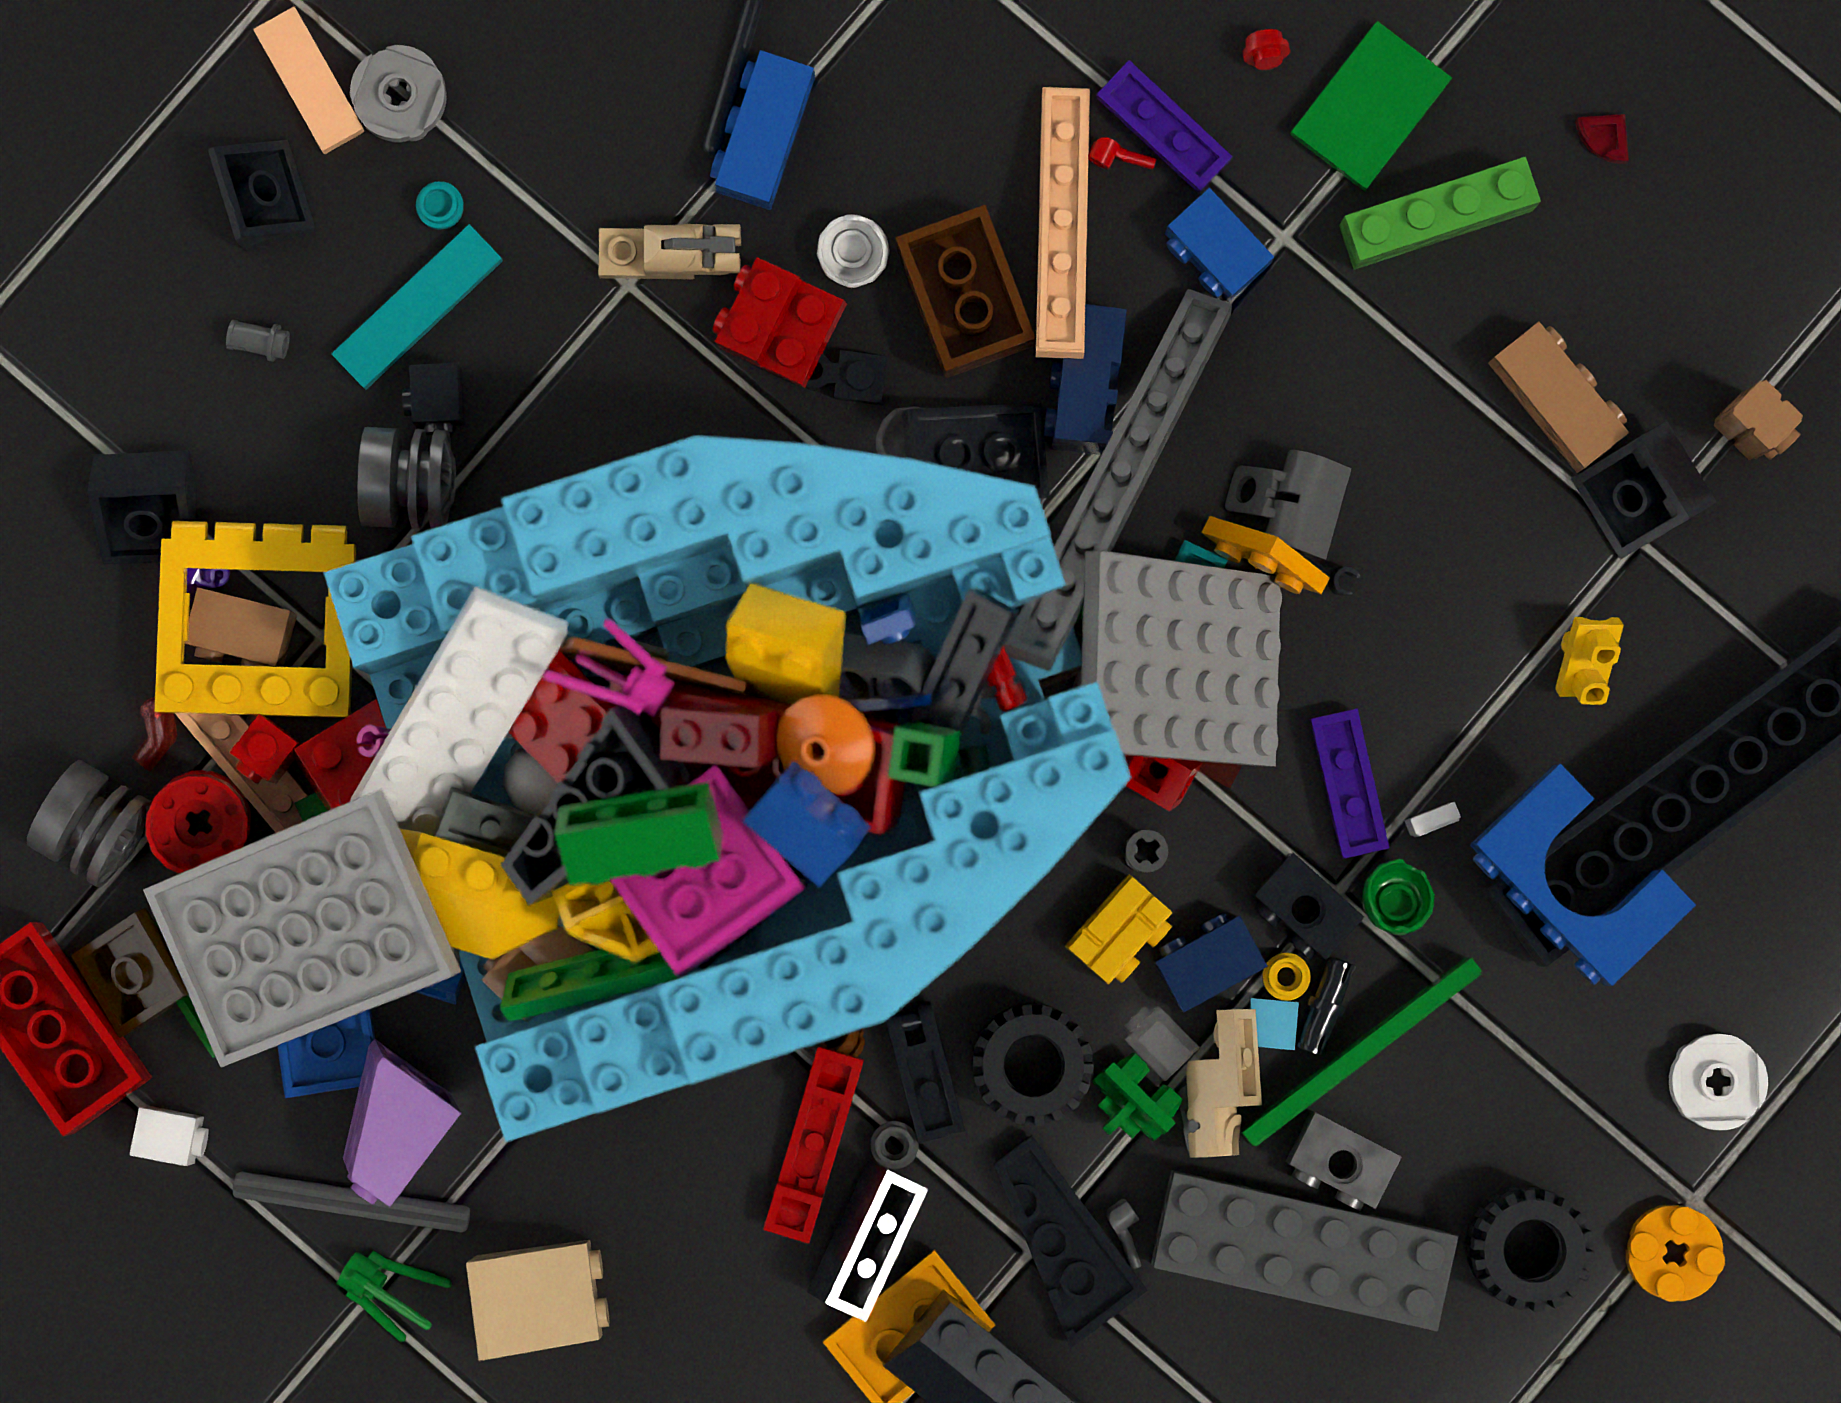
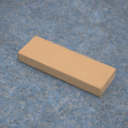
[253,6,366,155]

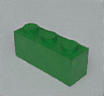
[555,782,723,885]

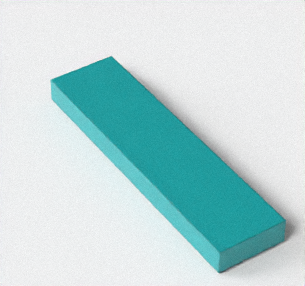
[332,224,503,390]

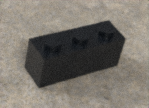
[807,1161,928,1322]

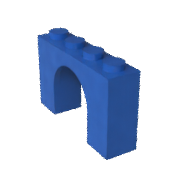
[1470,763,1696,986]

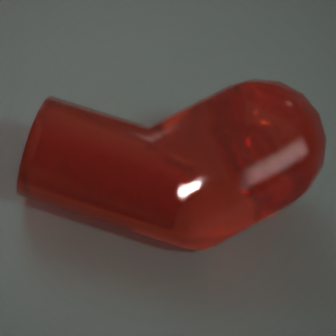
[132,697,178,771]

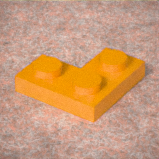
[1201,516,1330,594]

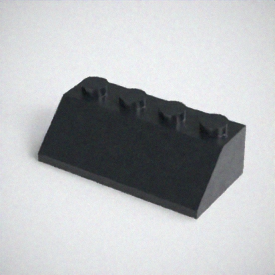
[882,1289,1083,1403]

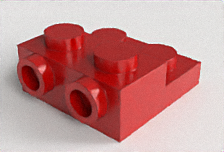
[713,257,847,388]

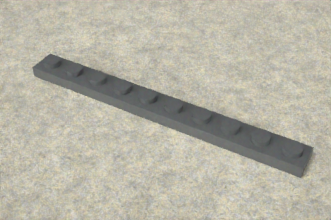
[1004,289,1232,672]

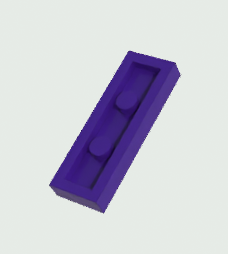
[1096,60,1233,194]
[1309,708,1390,859]

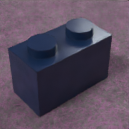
[1153,912,1268,1013]

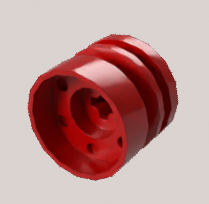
[146,770,251,874]

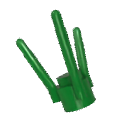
[337,1251,452,1342]

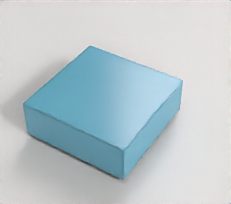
[1249,998,1299,1050]

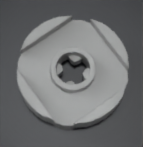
[350,45,447,142]

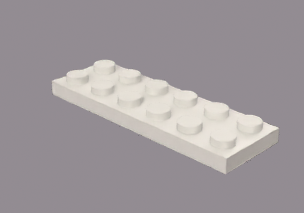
[351,586,567,837]

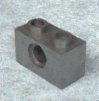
[1285,1111,1402,1211]

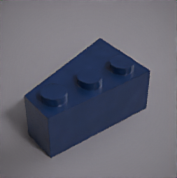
[1043,304,1127,455]

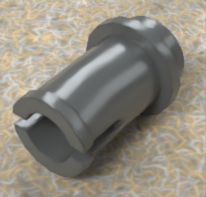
[226,319,290,362]

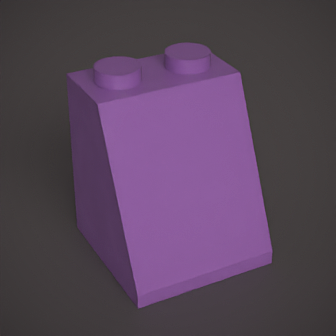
[343,1039,461,1207]

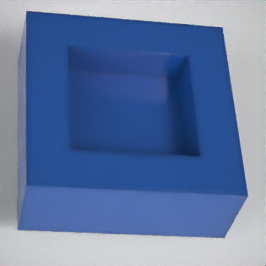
[861,595,916,644]

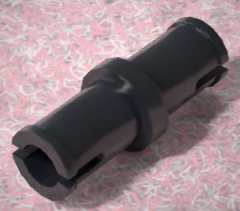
[1296,956,1356,1056]

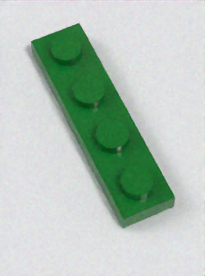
[500,949,687,1022]

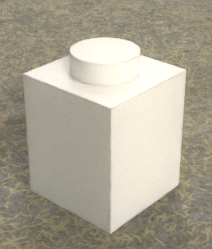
[130,1106,208,1166]

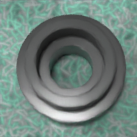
[871,1121,918,1169]

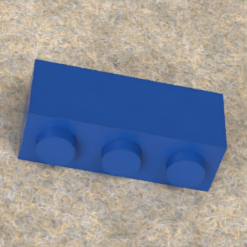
[710,50,815,210]

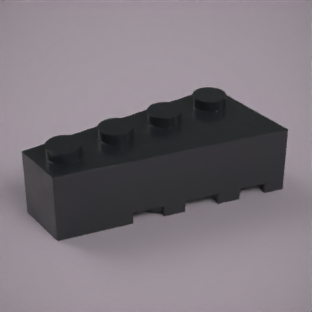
[501,705,695,905]

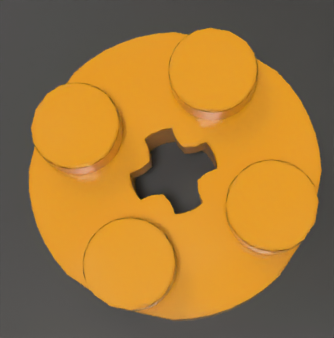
[1626,1205,1725,1302]

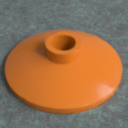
[777,694,874,794]

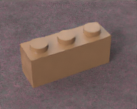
[1488,321,1629,473]

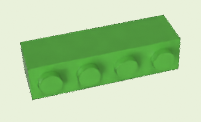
[1339,157,1541,270]

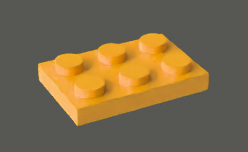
[823,1249,995,1403]

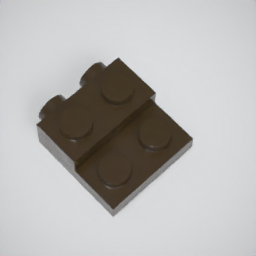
[71,908,189,1038]

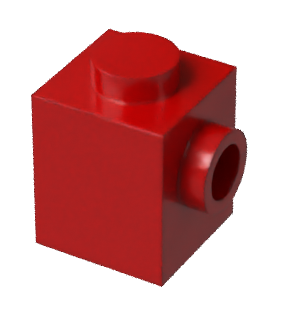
[229,714,302,784]

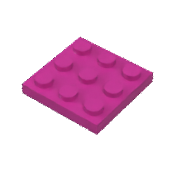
[610,765,804,978]

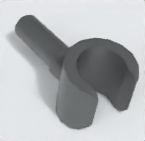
[1106,1198,1141,1269]

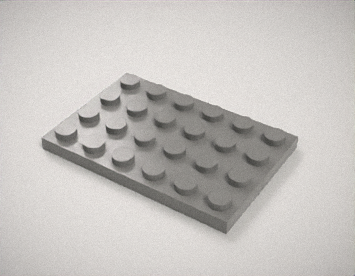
[1081,551,1282,766]
[143,789,461,1067]

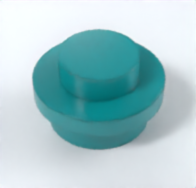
[416,181,464,230]

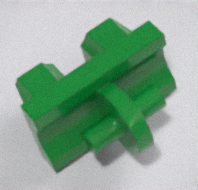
[1091,1052,1183,1142]

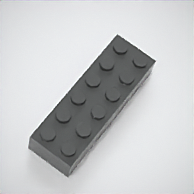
[1150,1170,1458,1332]

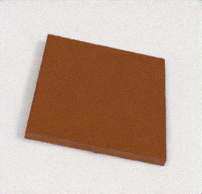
[558,637,746,692]

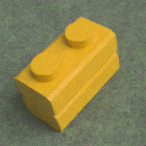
[1064,874,1172,984]

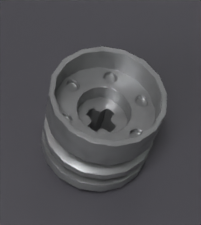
[358,427,456,529]
[27,760,152,887]

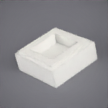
[1404,802,1461,837]

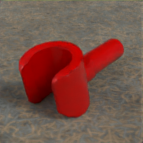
[1088,137,1156,170]

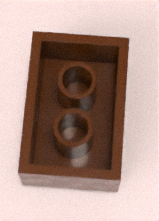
[896,205,1036,379]

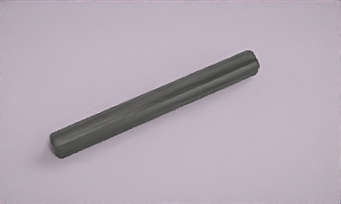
[233,1172,470,1232]

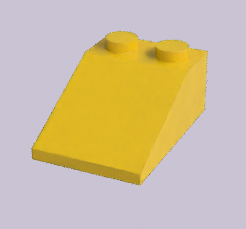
[726,583,845,704]

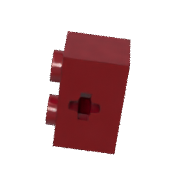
[660,701,778,767]

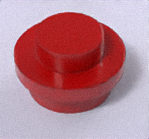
[1242,29,1290,70]

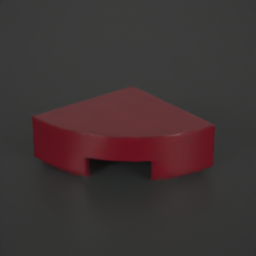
[1575,114,1629,164]

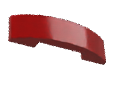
[763,1046,864,1244]

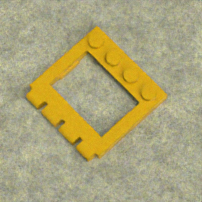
[155,521,356,718]

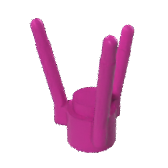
[543,619,674,717]

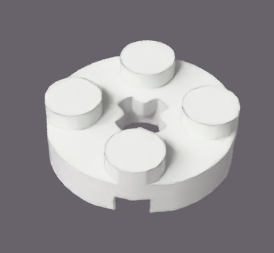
[1669,1034,1768,1130]

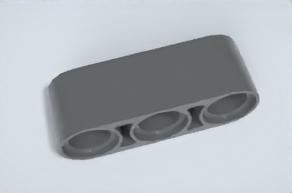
[839,634,936,709]

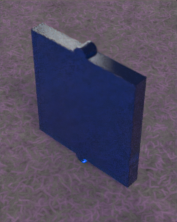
[847,695,931,711]

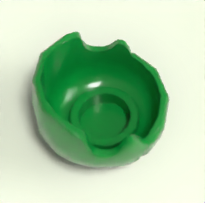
[1361,859,1435,936]

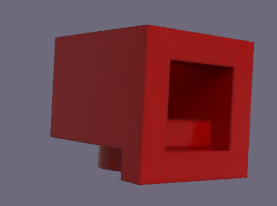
[1124,755,1202,812]

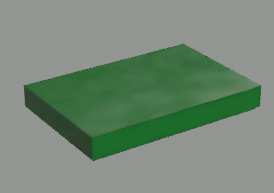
[1290,21,1452,192]

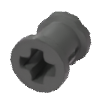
[1124,830,1169,873]

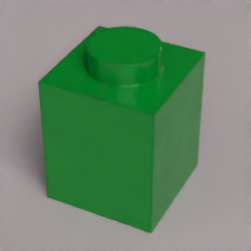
[888,722,961,787]

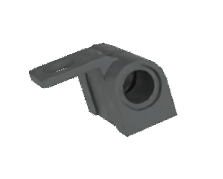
[1225,450,1352,560]

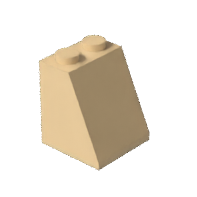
[466,1240,609,1361]

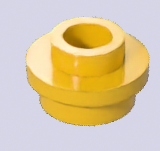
[1262,953,1311,1001]

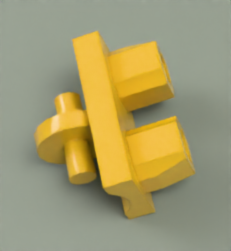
[1555,617,1624,705]

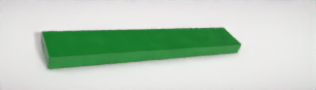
[1240,957,1482,1146]

